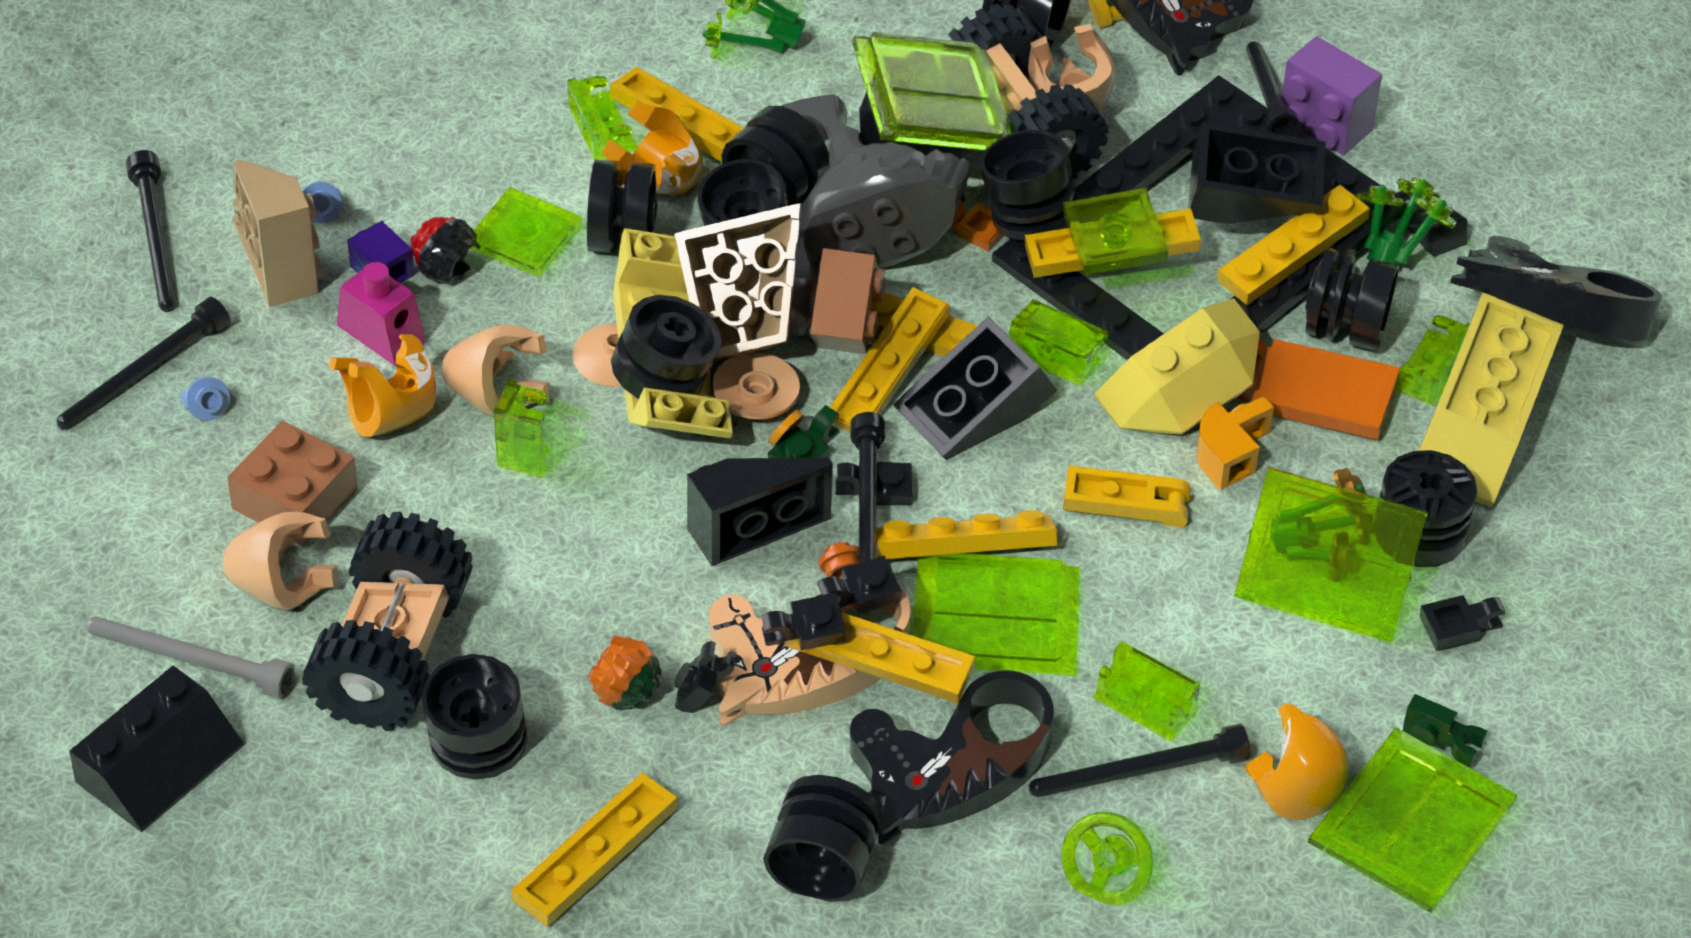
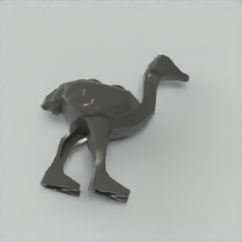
[781,94,970,336]

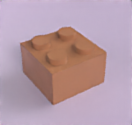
[810,248,886,355]
[227,420,358,546]

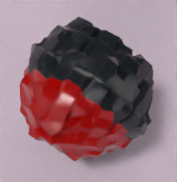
[411,217,481,284]

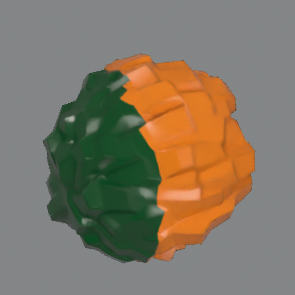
[587,635,662,710]

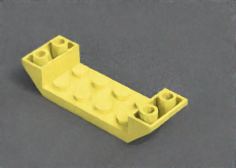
[613,228,733,438]
[1419,292,1564,508]

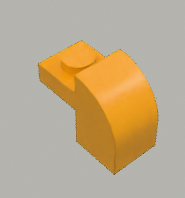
[1196,396,1274,490]

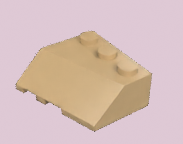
[233,160,323,307]
[675,203,802,363]

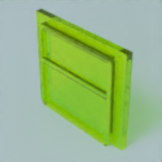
[851,32,1012,150]
[1234,467,1428,642]
[912,553,1080,676]
[1308,727,1518,913]

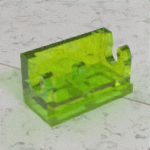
[567,76,637,160]
[1009,299,1109,386]
[1395,315,1470,406]
[494,379,550,478]
[1093,641,1200,742]

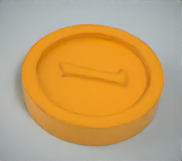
[768,409,804,447]

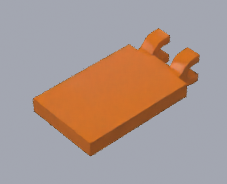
[1236,338,1400,440]

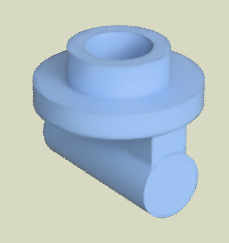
[302,181,342,223]
[180,376,230,421]

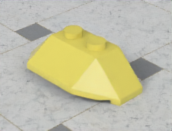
[1094,298,1260,435]

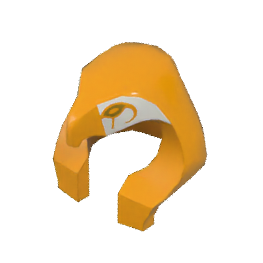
[601,101,704,196]
[329,334,436,437]
[1244,703,1350,820]

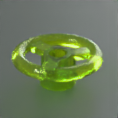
[1061,812,1154,905]

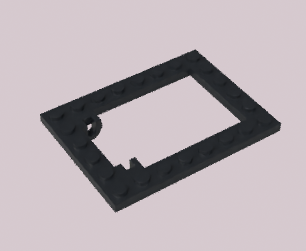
[992,75,1406,360]

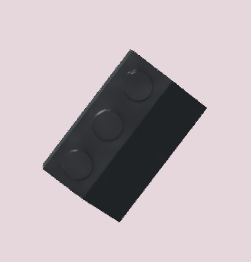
[69,665,244,833]

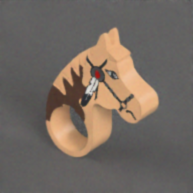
[709,578,911,725]

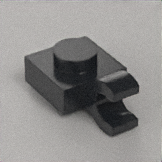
[835,462,913,505]
[817,555,902,614]
[761,593,846,650]
[1419,595,1505,651]
[674,641,736,713]

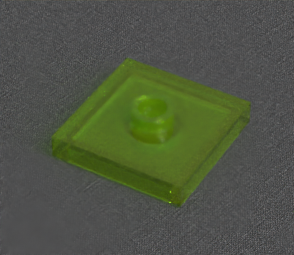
[470,187,582,278]
[1063,188,1168,276]

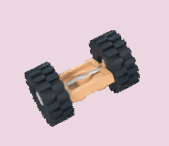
[939,4,1109,179]
[302,512,473,731]

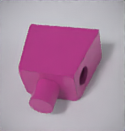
[337,262,425,366]

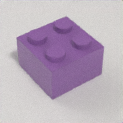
[1281,36,1383,156]

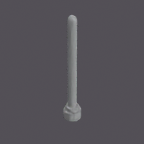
[86,617,295,699]

